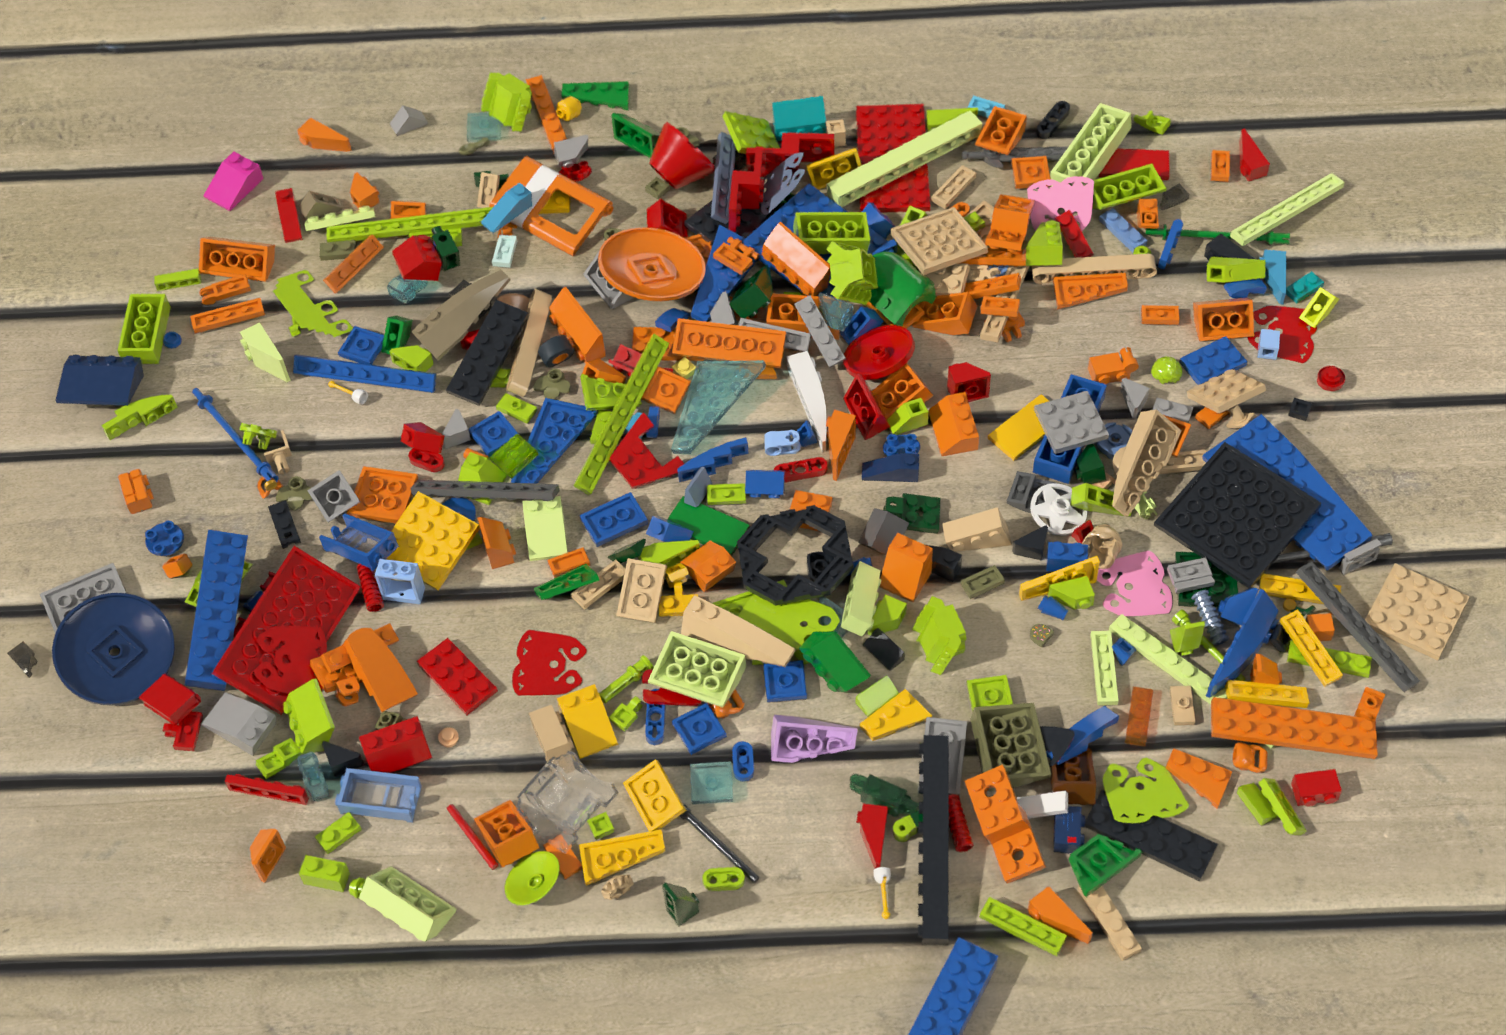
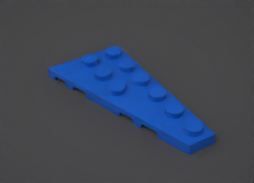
[691,225,758,322]
[511,398,598,484]

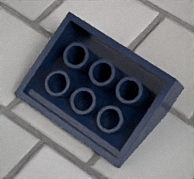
[56,354,144,405]

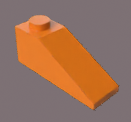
[297,118,352,152]
[1028,886,1092,944]

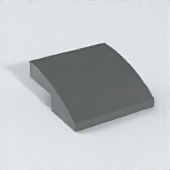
[1007,471,1055,513]

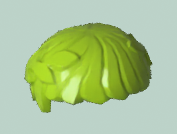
[1151,356,1182,384]

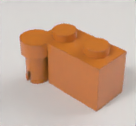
[1088,347,1139,385]

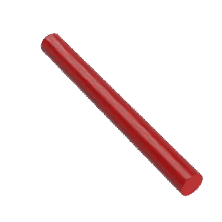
[447,804,498,870]

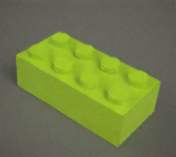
[793,212,870,254]
[117,294,171,364]

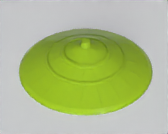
[505,851,559,905]

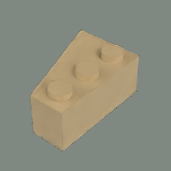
[529,705,577,780]

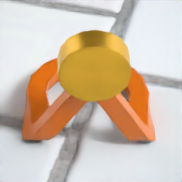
[257,477,283,499]

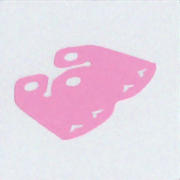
[1027,176,1094,231]
[1097,551,1172,617]

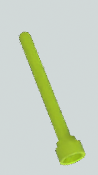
[1172,609,1246,681]

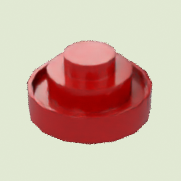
[1317,366,1345,391]

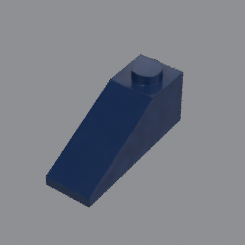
[862,453,919,482]

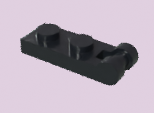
[268,500,301,549]

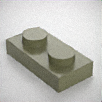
[320,240,356,261]
[961,565,1005,599]

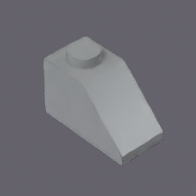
[709,291,737,325]

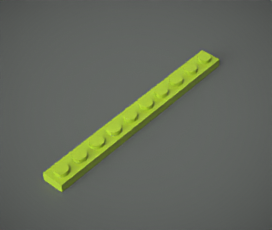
[326,207,493,242]
[573,334,670,495]

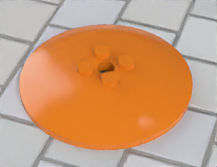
[598,227,705,301]

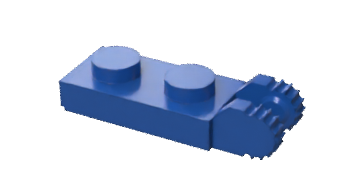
[1158,219,1184,269]

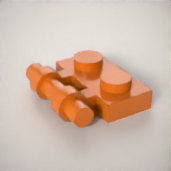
[713,237,760,275]

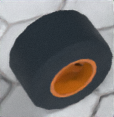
[538,335,574,368]

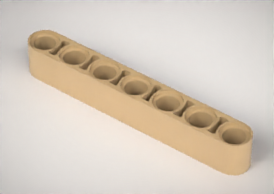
[1031,254,1157,284]
[506,289,552,397]

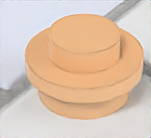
[438,727,459,747]

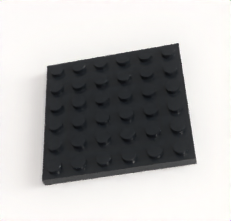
[1154,442,1321,588]

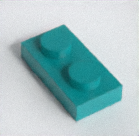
[1286,271,1324,304]

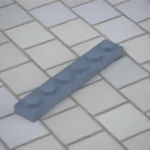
[711,132,736,224]

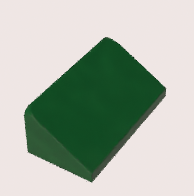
[608,538,646,564]

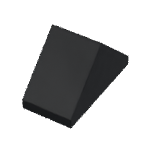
[1012,525,1048,560]
[322,741,364,777]

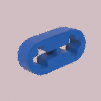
[647,406,660,438]

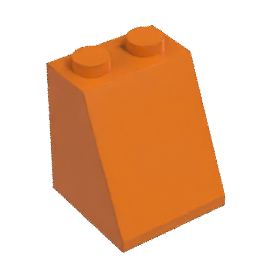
[879,533,933,603]

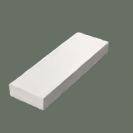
[1017,791,1068,818]

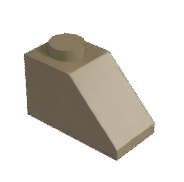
[298,191,342,219]

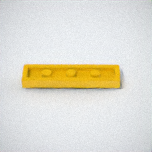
[1258,574,1341,604]
[1280,609,1343,687]
[1225,680,1309,708]

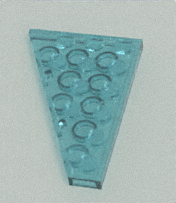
[671,360,766,454]

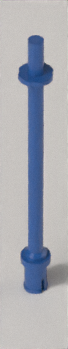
[192,388,279,482]

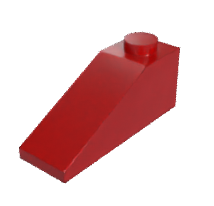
[1239,128,1270,182]
[275,188,303,243]
[856,804,888,869]

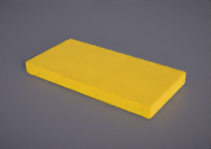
[988,394,1049,461]

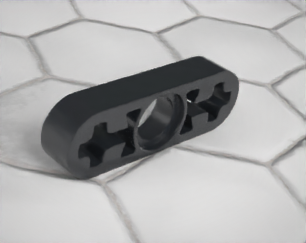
[1036,101,1070,139]

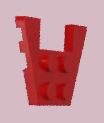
[609,412,684,489]

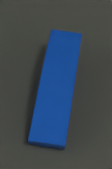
[677,437,749,482]
[1046,706,1119,765]

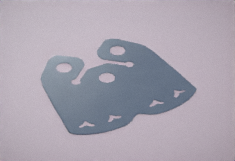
[760,152,805,215]

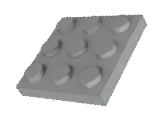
[1034,391,1109,454]

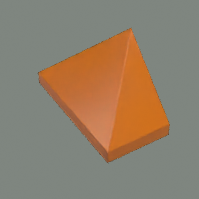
[391,201,426,219]

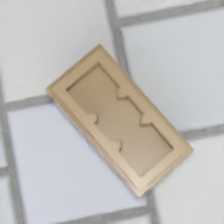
[1170,686,1195,725]

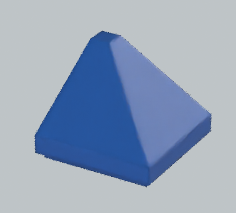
[1112,637,1136,666]

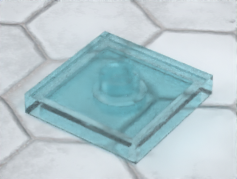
[467,112,502,142]
[690,762,733,804]

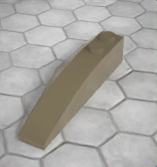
[411,270,511,361]

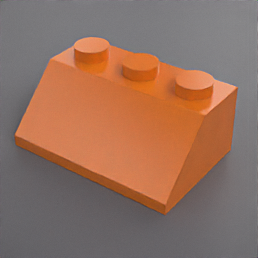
[1193,298,1254,341]
[928,392,979,457]

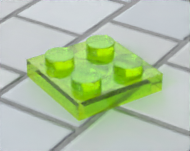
[490,433,539,479]

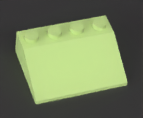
[648,631,746,708]

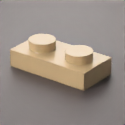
[477,172,500,208]

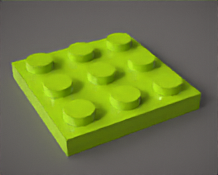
[722,111,780,154]

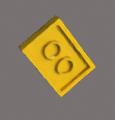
[623,759,686,832]

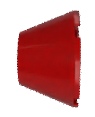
[649,122,715,190]

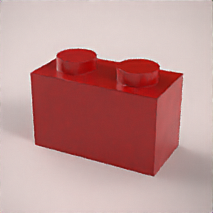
[1291,769,1342,807]

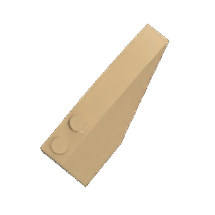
[1112,409,1181,517]
[681,595,796,667]

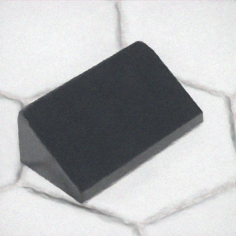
[863,628,905,671]

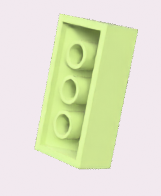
[359,866,457,942]

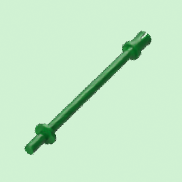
[1145,224,1290,245]

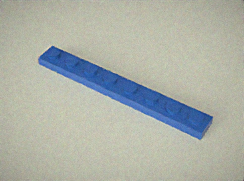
[293,355,436,393]

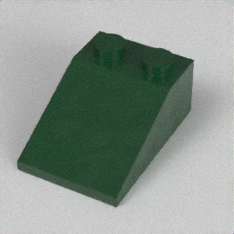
[729,264,773,319]

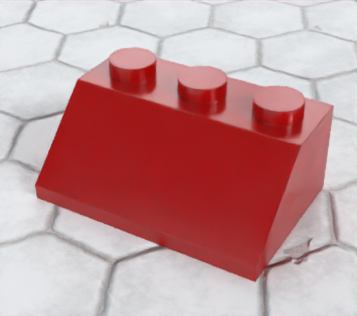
[392,235,442,281]
[359,716,432,773]

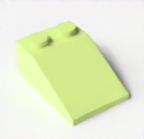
[240,322,290,382]
[523,496,568,561]

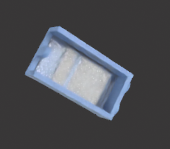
[335,768,422,823]

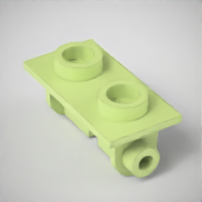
[1135,491,1158,519]

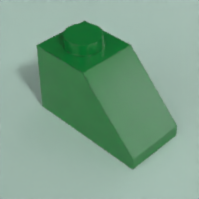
[381,315,413,355]

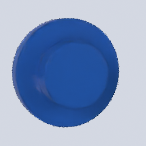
[163,331,182,349]

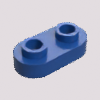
[732,741,754,782]

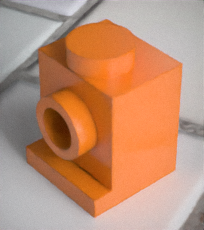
[1354,687,1385,721]

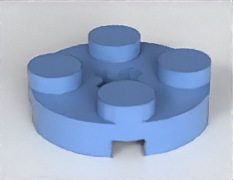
[1096,422,1132,459]

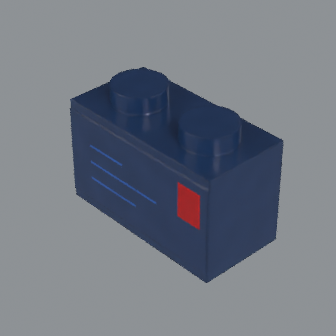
[1053,806,1085,854]

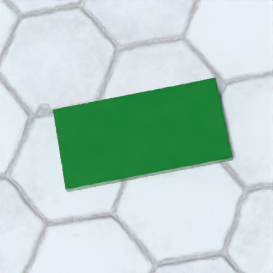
[667,496,750,556]

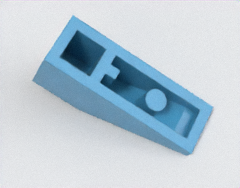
[481,182,532,234]
[1259,250,1286,305]

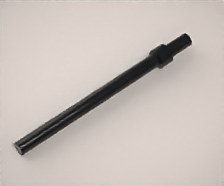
[680,804,760,883]

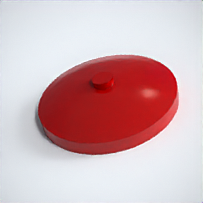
[843,325,915,380]

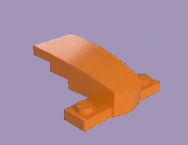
[320,623,418,712]

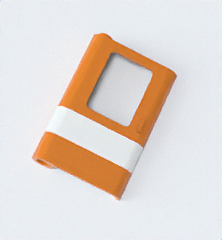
[489,156,614,256]

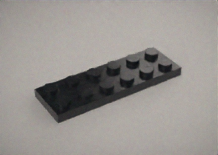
[446,300,529,406]
[1084,790,1218,882]

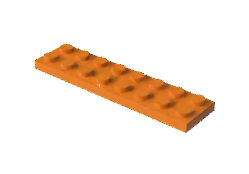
[1211,697,1378,759]

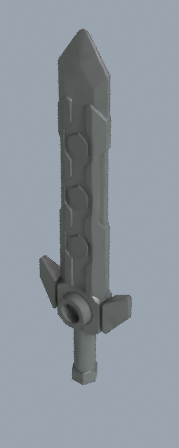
[962,146,1068,168]

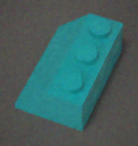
[772,96,827,141]

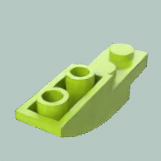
[101,394,178,440]

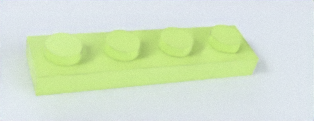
[305,206,375,231]
[1090,631,1118,705]

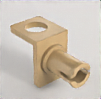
[1226,405,1257,428]
[264,430,292,474]

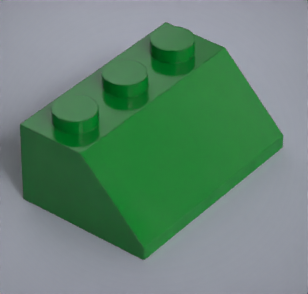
[611,113,660,158]
[799,631,871,692]

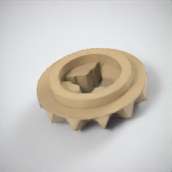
[601,875,634,900]

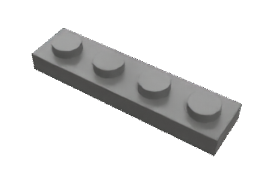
[794,295,846,368]
[739,318,812,352]

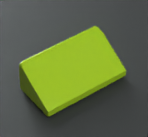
[856,675,899,717]
[1237,783,1278,826]

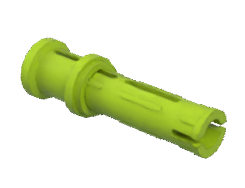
[599,655,654,704]

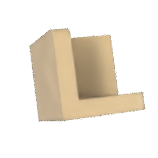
[826,119,846,147]

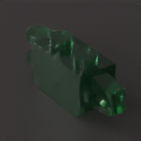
[850,774,919,817]

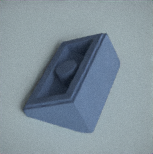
[684,467,712,507]

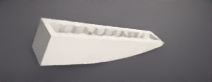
[786,351,827,453]

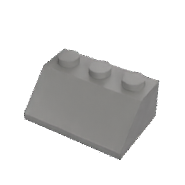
[583,252,635,309]

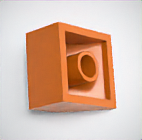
[477,517,516,569]
[680,541,736,592]

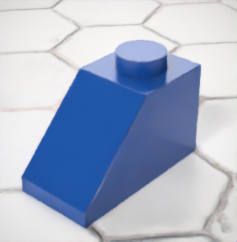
[840,306,884,345]
[646,516,694,542]
[1217,588,1259,626]

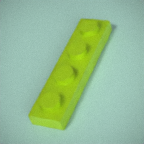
[1287,641,1372,678]
[979,897,1067,956]

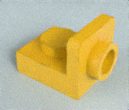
[665,563,689,588]

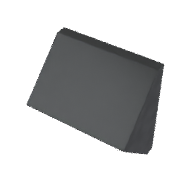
[858,508,909,555]

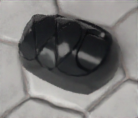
[806,551,834,582]

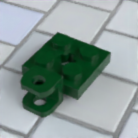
[883,493,941,534]

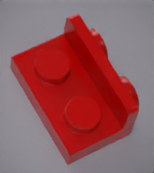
[608,344,642,376]

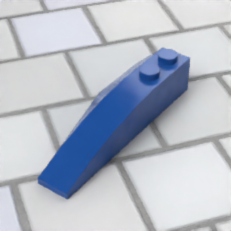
[1206,589,1279,698]

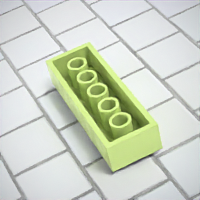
[1050,103,1131,187]

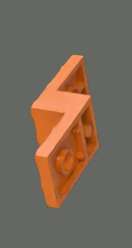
[985,194,1035,252]
[965,764,1046,884]

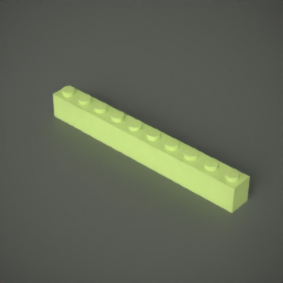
[827,111,982,207]

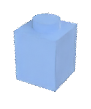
[1257,329,1280,360]

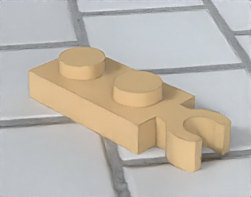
[966,265,1001,283]

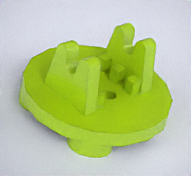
[239,423,277,450]

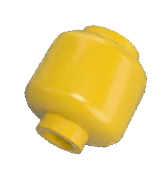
[556,96,582,121]

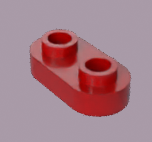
[408,448,445,473]

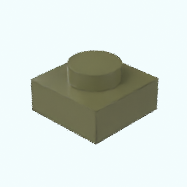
[645,177,670,199]

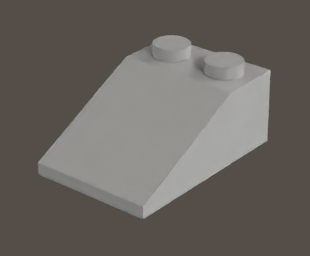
[202,692,276,756]

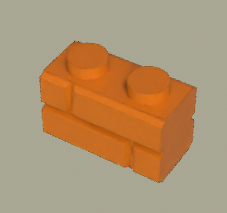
[118,469,154,514]

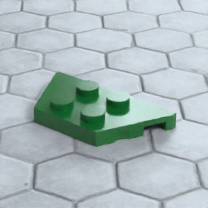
[1068,834,1142,897]

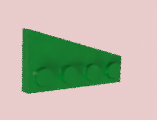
[561,81,629,111]

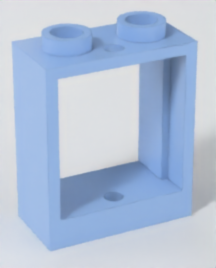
[375,559,425,604]

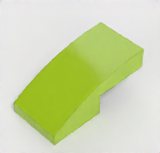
[256,738,302,779]

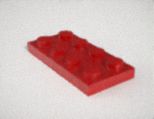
[417,638,498,716]

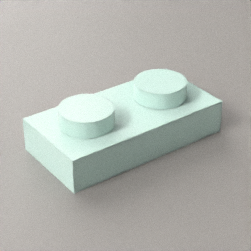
[492,235,517,268]

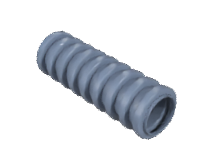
[1192,590,1229,645]

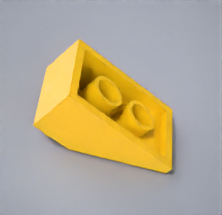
[557,684,618,759]

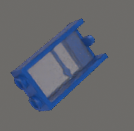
[319,513,399,571]

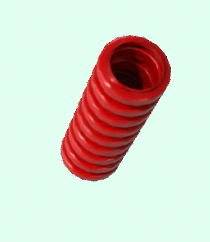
[357,564,384,612]
[949,794,974,852]

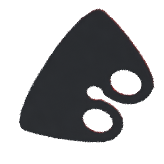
[1040,726,1075,767]

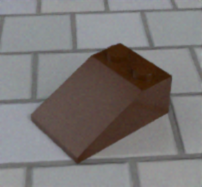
[1050,748,1096,805]

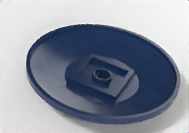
[52,593,175,706]

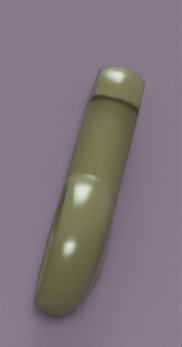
[459,137,490,155]

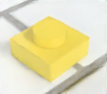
[671,357,697,379]

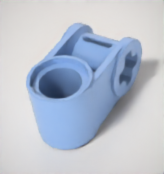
[764,430,801,456]

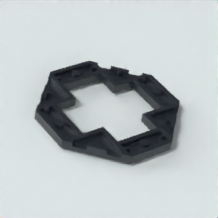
[737,505,854,606]

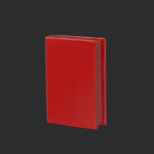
[139,674,201,726]

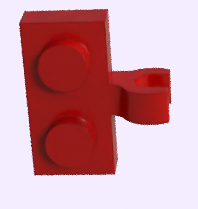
[162,711,203,752]

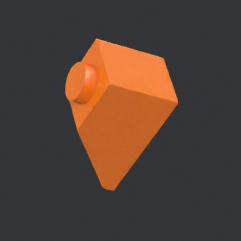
[1250,654,1282,685]

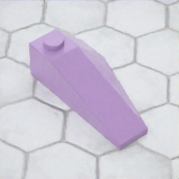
[771,715,858,763]

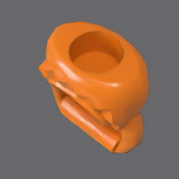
[708,689,744,718]
[1233,742,1267,773]

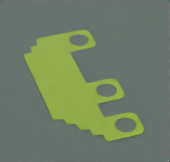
[273,270,353,337]

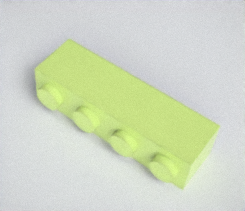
[841,561,881,636]

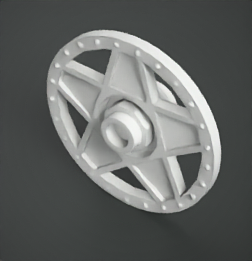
[1030,483,1087,536]

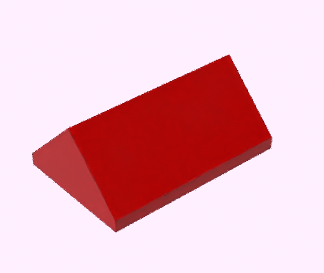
[843,373,891,440]

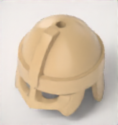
[1082,524,1122,569]

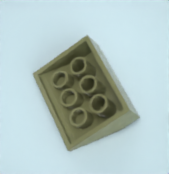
[970,703,1051,792]

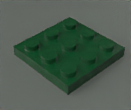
[1175,552,1238,607]

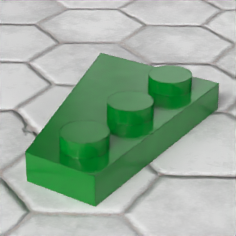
[534,564,600,600]

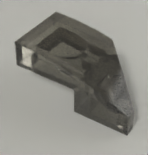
[1160,183,1190,210]
[7,641,38,678]

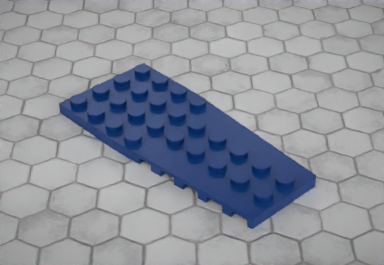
[1202,414,1372,571]

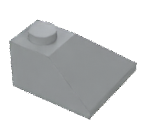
[554,135,588,168]
[307,470,360,523]

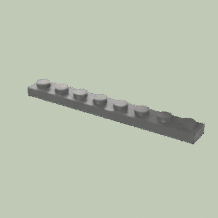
[411,480,560,501]
[1296,562,1420,693]

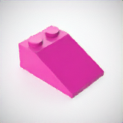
[203,151,264,211]

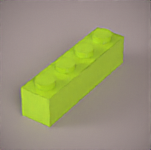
[154,269,201,291]

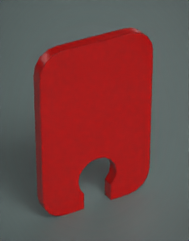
[642,670,702,706]

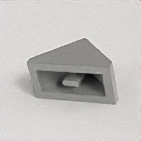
[390,105,428,136]
[1120,378,1150,419]
[442,409,471,449]

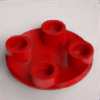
[559,161,592,182]

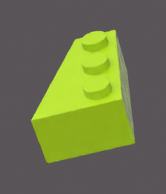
[1026,220,1063,266]

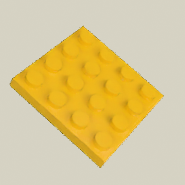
[386,491,480,591]

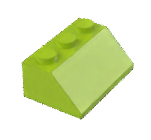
[283,679,335,754]

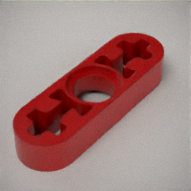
[774,457,828,483]

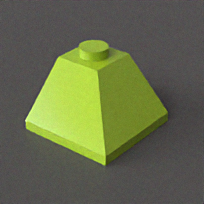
[458,452,507,505]

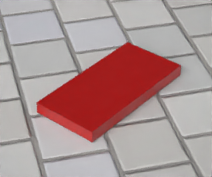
[1099,148,1169,181]

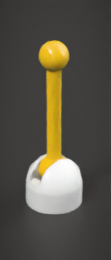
[328,381,368,405]
[873,867,891,919]

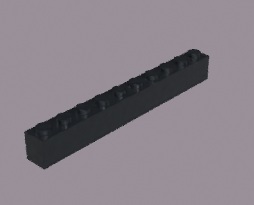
[918,735,949,945]

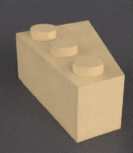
[942,507,1012,552]

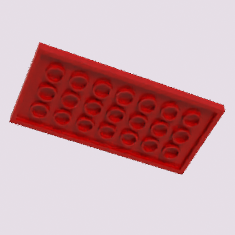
[856,104,930,213]
[212,546,361,715]

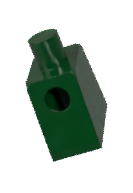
[431,226,460,272]

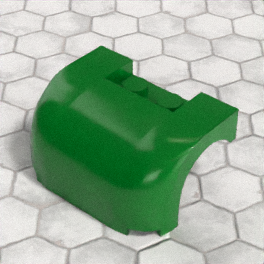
[869,251,937,327]

